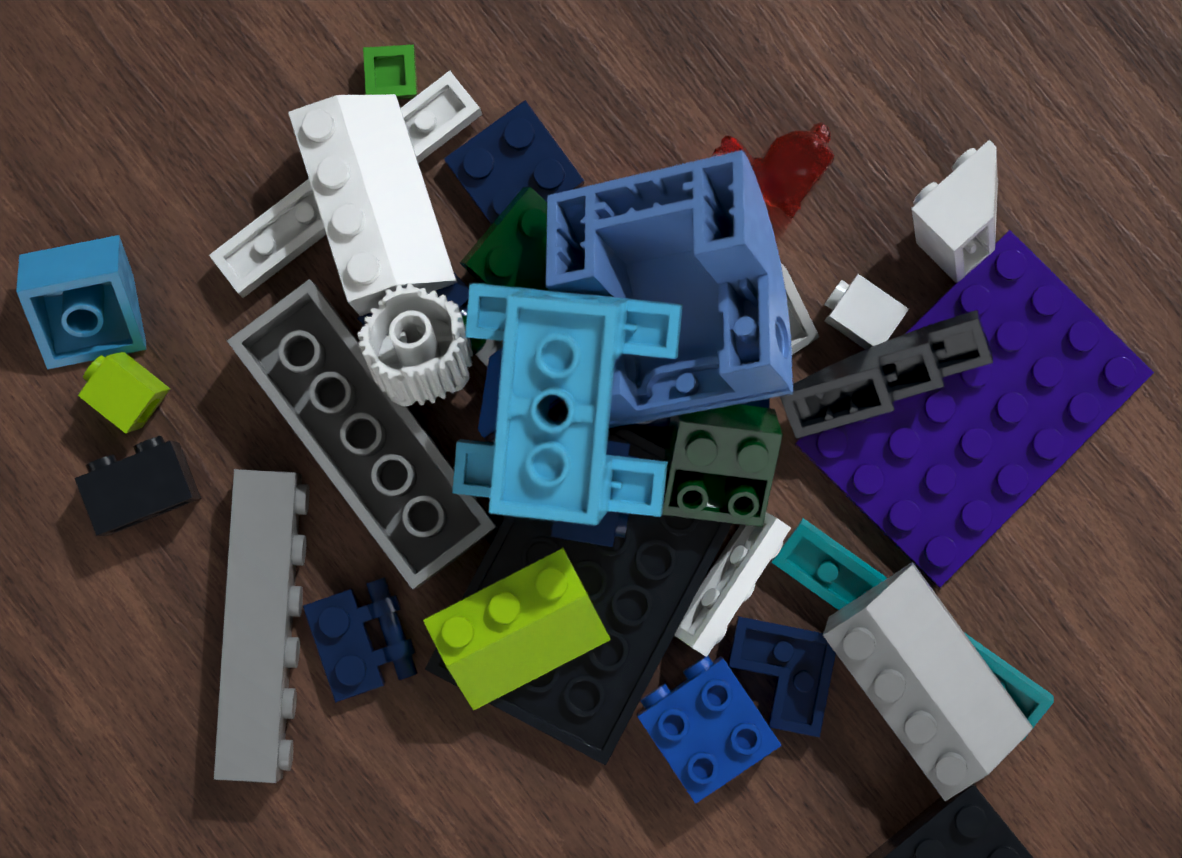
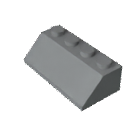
[823,562,1033,801]

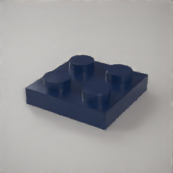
[444,100,585,225]

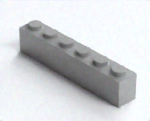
[214,469,310,783]

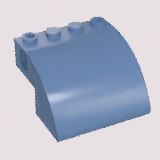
[546,150,793,428]

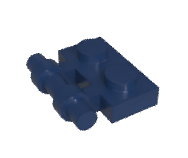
[303,577,418,703]

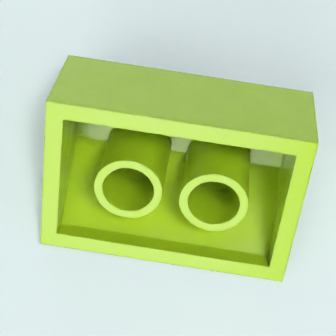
[423,548,611,711]

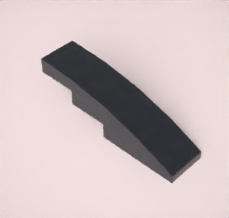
[780,310,993,439]

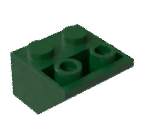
[662,404,783,527]

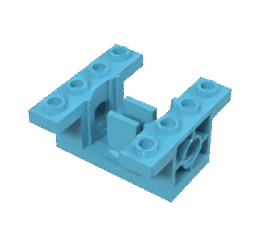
[452,283,683,525]

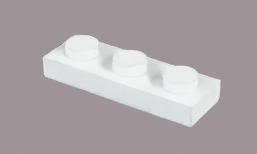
[674,512,791,657]

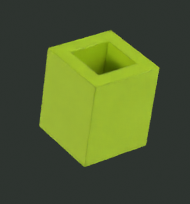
[78,352,171,434]

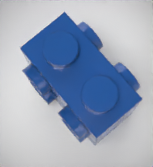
[637,656,782,804]

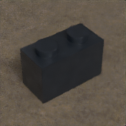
[74,436,201,536]

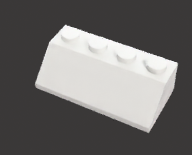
[288,95,457,316]

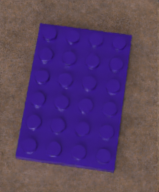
[794,230,1154,588]

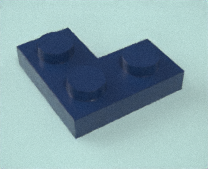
[728,616,836,737]

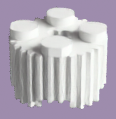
[358,283,473,407]

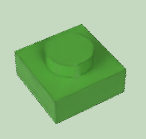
[363,45,418,100]

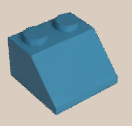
[16,235,146,370]

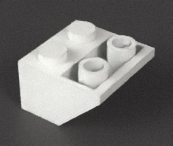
[911,140,998,283]

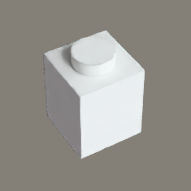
[824,274,909,350]

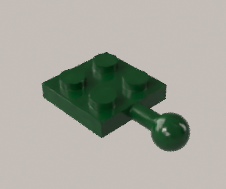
[460,187,550,355]

